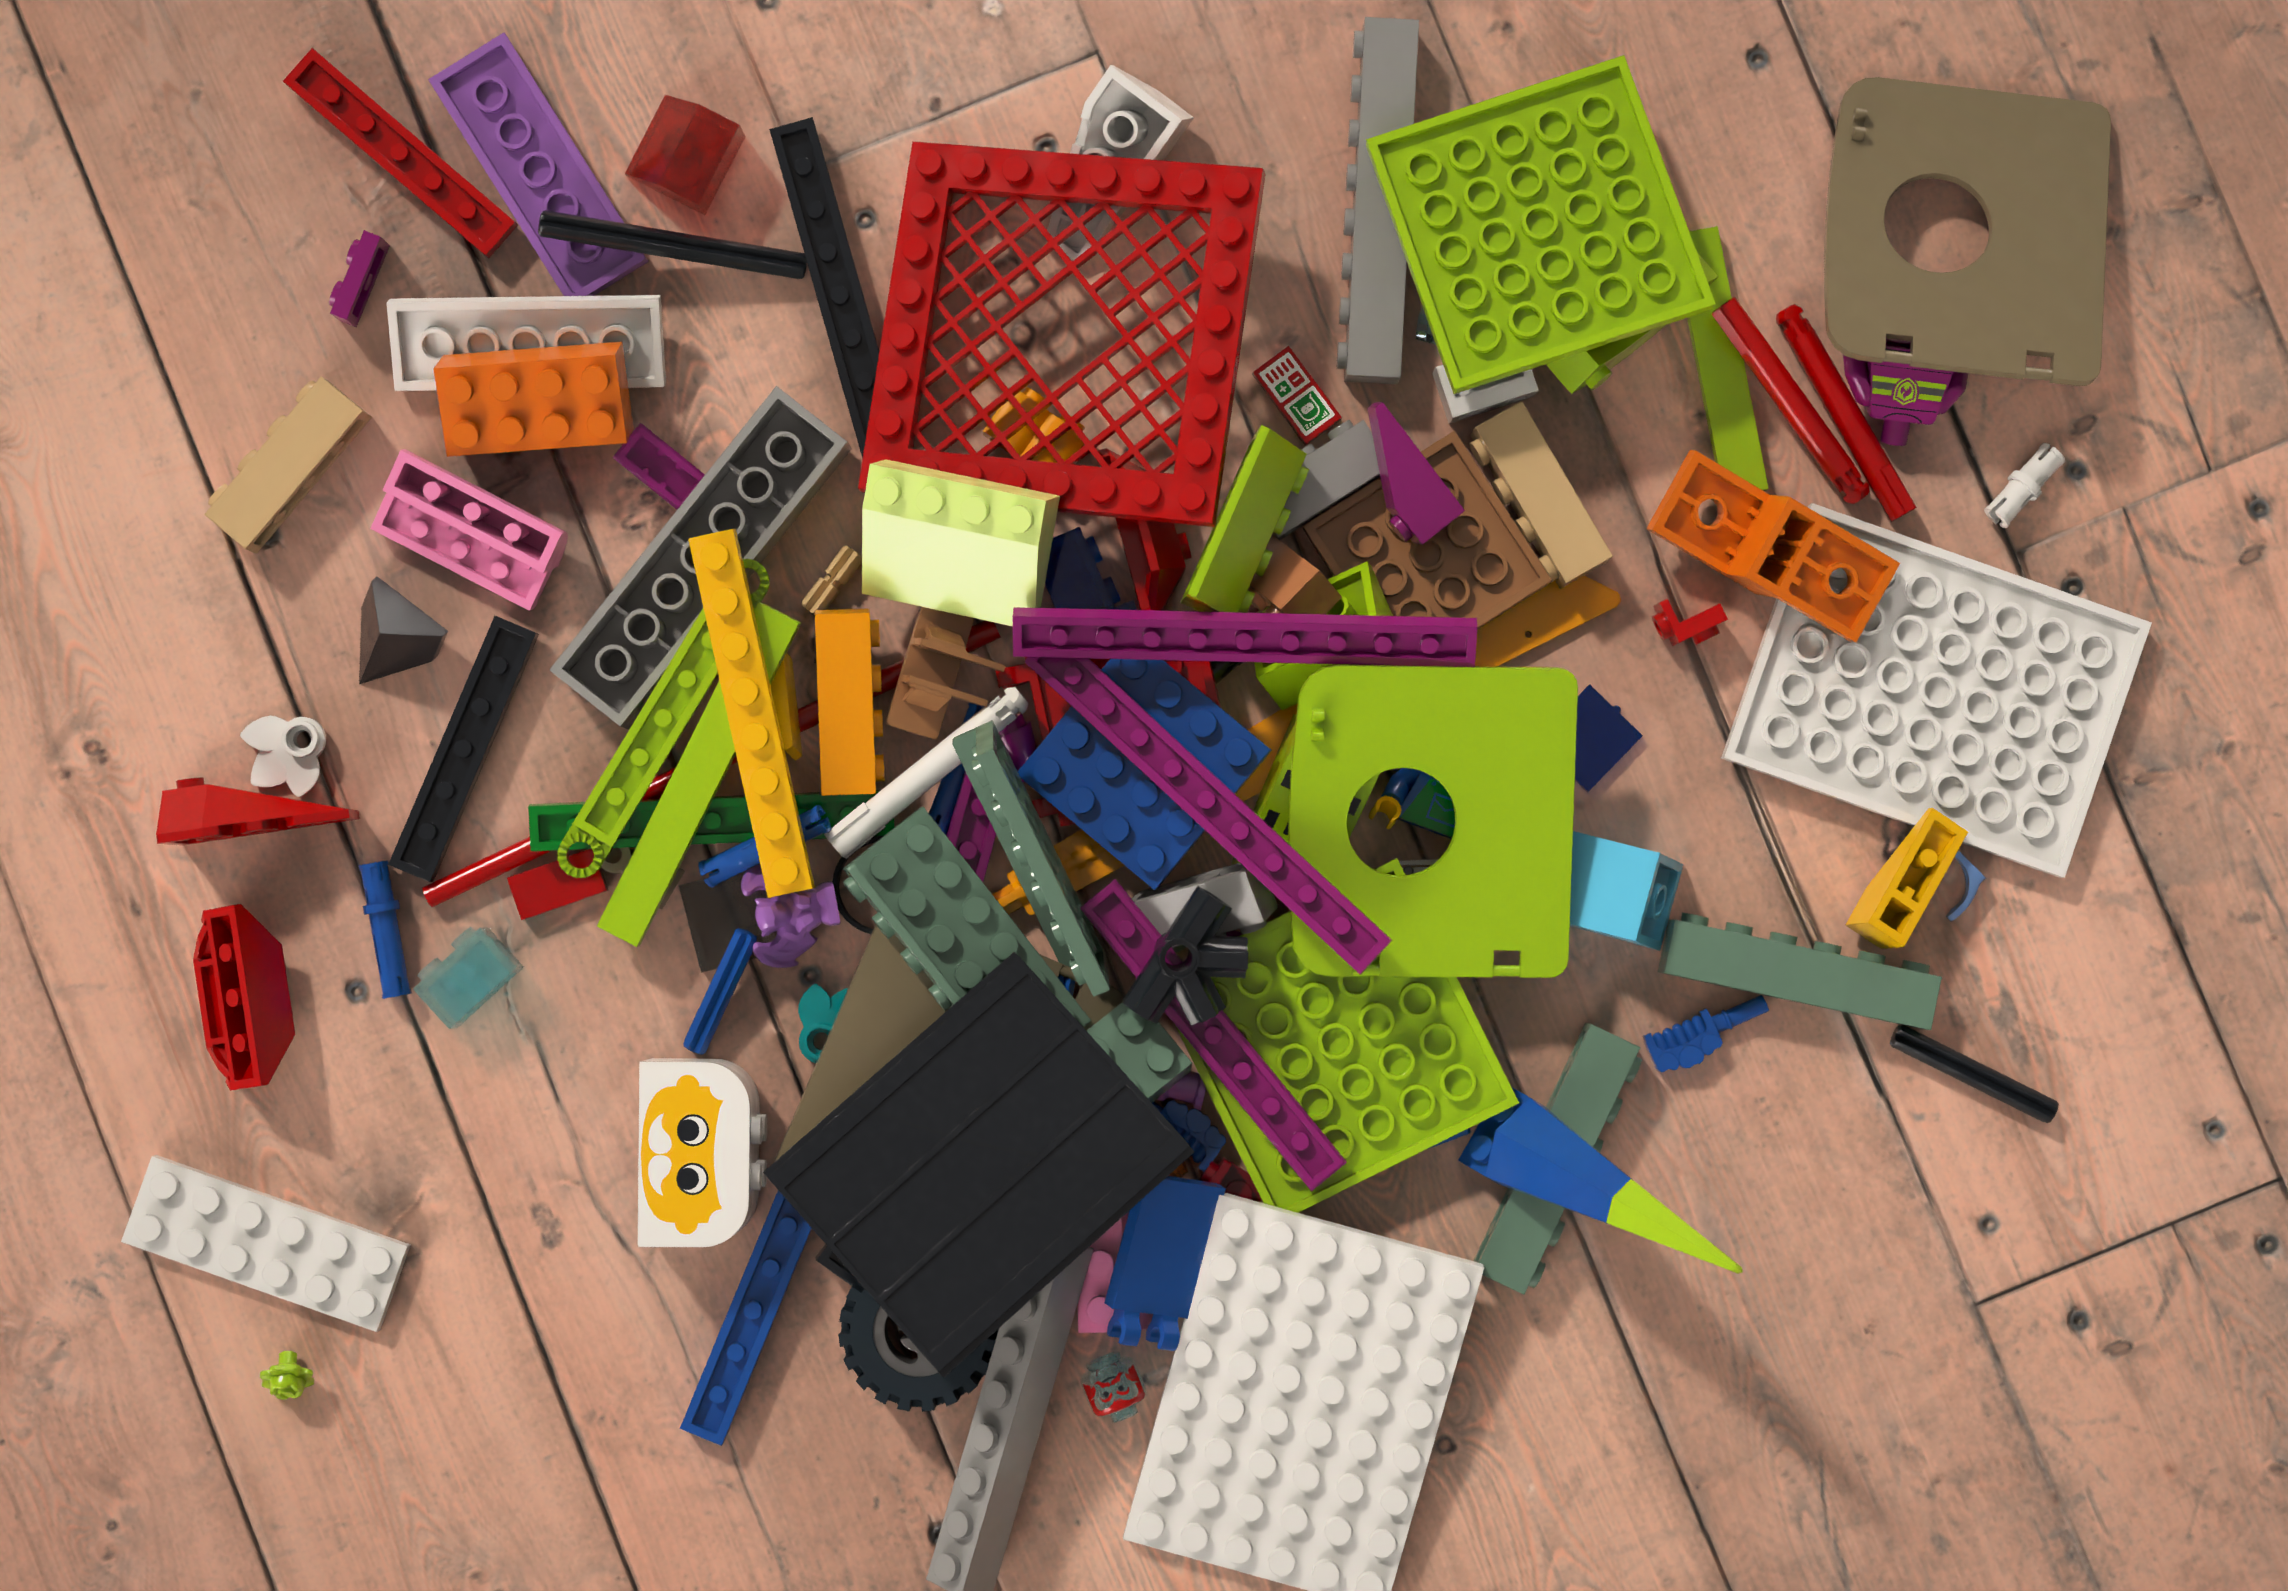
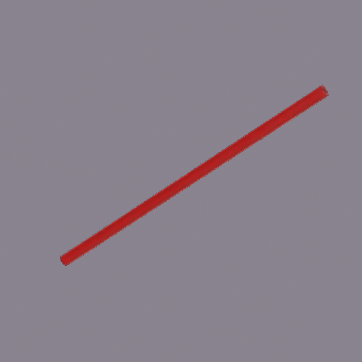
[422,621,1001,907]

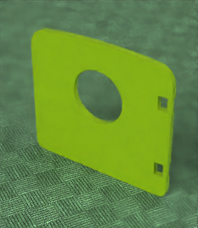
[1288,665,1578,978]

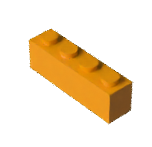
[815,609,885,796]

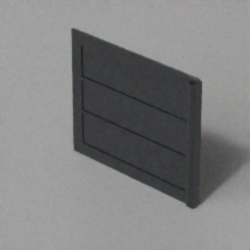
[763,952,1194,1378]

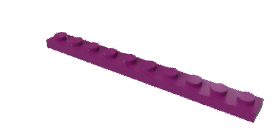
[1012,607,1478,667]
[1024,657,1393,974]

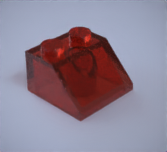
[625,95,746,215]

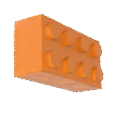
[433,341,634,457]

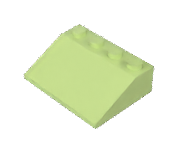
[862,459,1060,626]

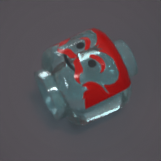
[1080,1351,1147,1423]

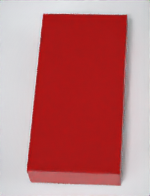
[507,849,609,920]

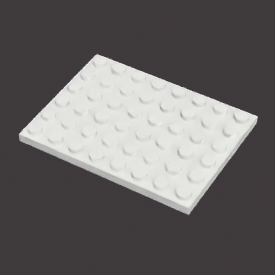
[1721,503,2152,878]
[1123,1193,1484,1591]

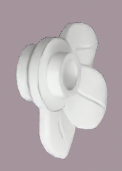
[240,715,326,797]

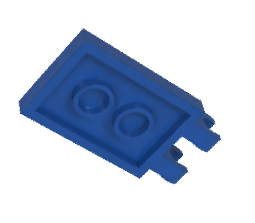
[1104,1176,1226,1351]

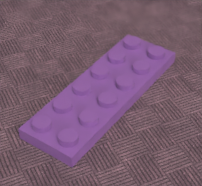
[428,33,649,296]

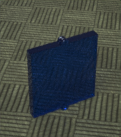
[1575,684,1643,792]

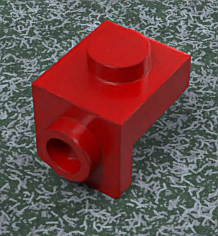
[1652,599,1728,646]

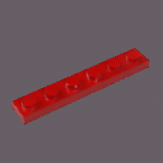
[283,48,518,259]

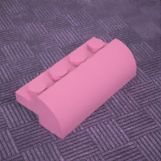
[370,449,568,611]

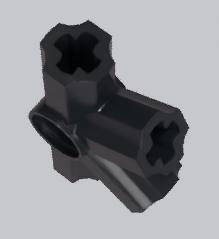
[1122,885,1248,1025]

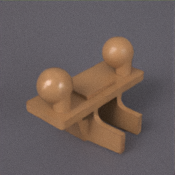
[886,606,1006,739]

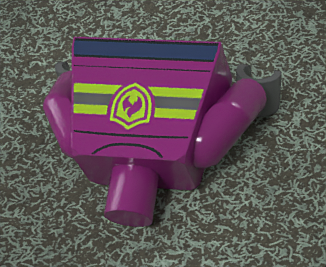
[1843,339,1968,446]

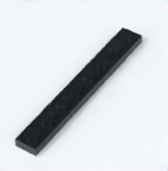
[769,117,879,459]

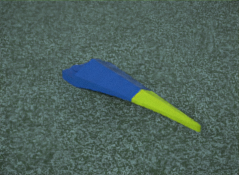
[1458,1088,1743,1274]

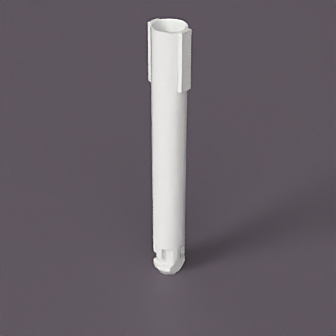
[824,687,1029,859]

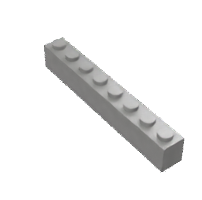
[1336,17,1419,384]
[926,1247,1094,1591]

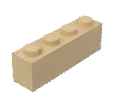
[204,376,372,554]
[1469,401,1613,589]

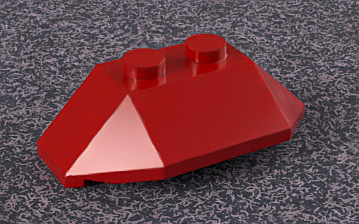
[1098,448,1192,611]
[193,904,295,1091]

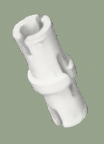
[1984,443,2065,528]

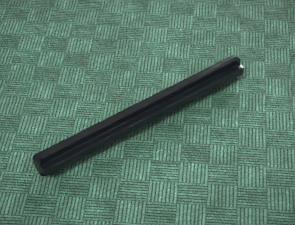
[538,210,807,279]

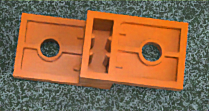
[1646,450,1900,643]

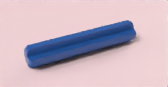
[684,928,757,1055]

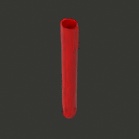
[1711,297,1870,505]
[1776,304,1917,522]

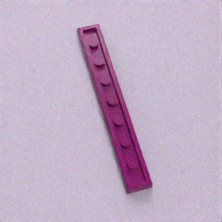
[1080,879,1347,1191]

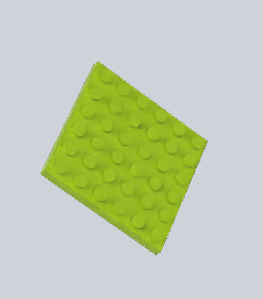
[1366,55,1716,394]
[1175,858,1519,1213]

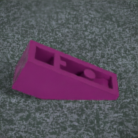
[1367,402,1465,545]

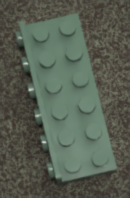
[952,720,1110,997]
[843,806,1091,1027]

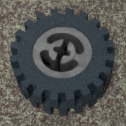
[838,1280,999,1412]

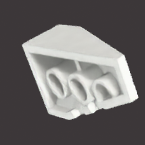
[1045,65,1194,261]

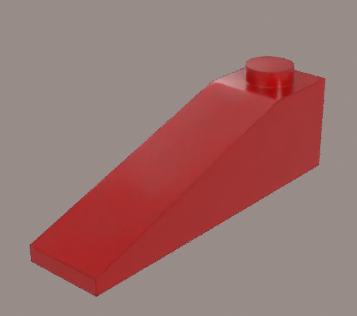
[156,777,360,846]

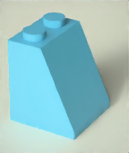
[1570,831,1684,951]

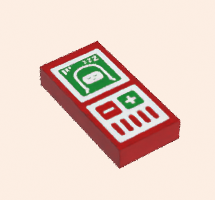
[1252,346,1342,446]

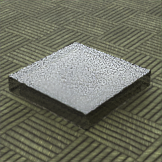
[679,870,777,973]

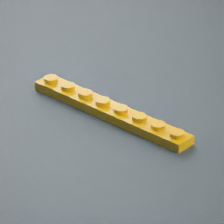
[688,529,815,898]

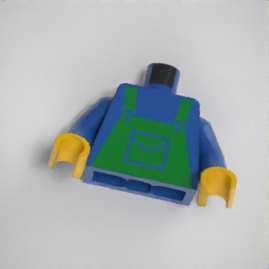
[1368,768,1455,840]

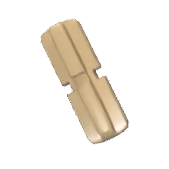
[802,545,862,616]

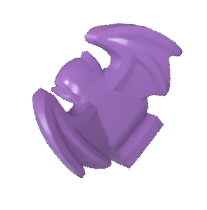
[741,864,841,968]

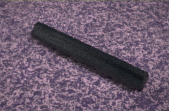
[1890,1025,2059,1123]

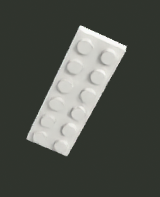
[387,295,666,391]
[121,1155,411,1332]

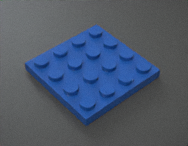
[1018,659,1272,890]

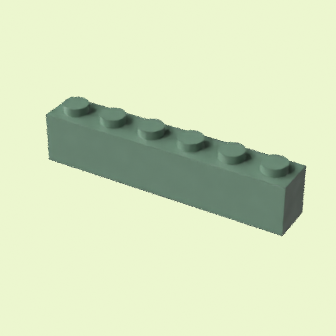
[1658,913,1942,1030]
[1473,1023,1642,1294]

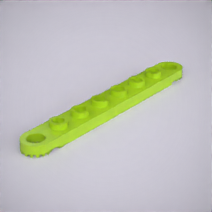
[557,558,770,878]

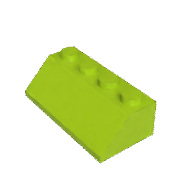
[1180,425,1309,613]

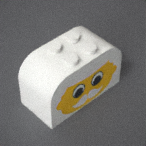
[638,1058,767,1247]

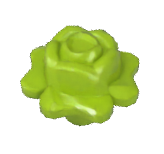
[260,1351,314,1400]

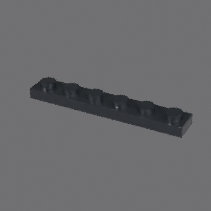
[388,616,539,882]

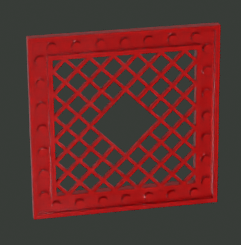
[858,141,1266,527]

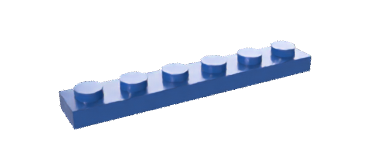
[680,1190,812,1446]

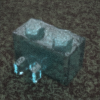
[413,927,524,1029]

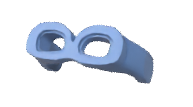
[1946,850,1986,922]

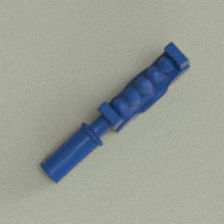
[1642,995,1769,1072]
[1152,1099,1226,1172]

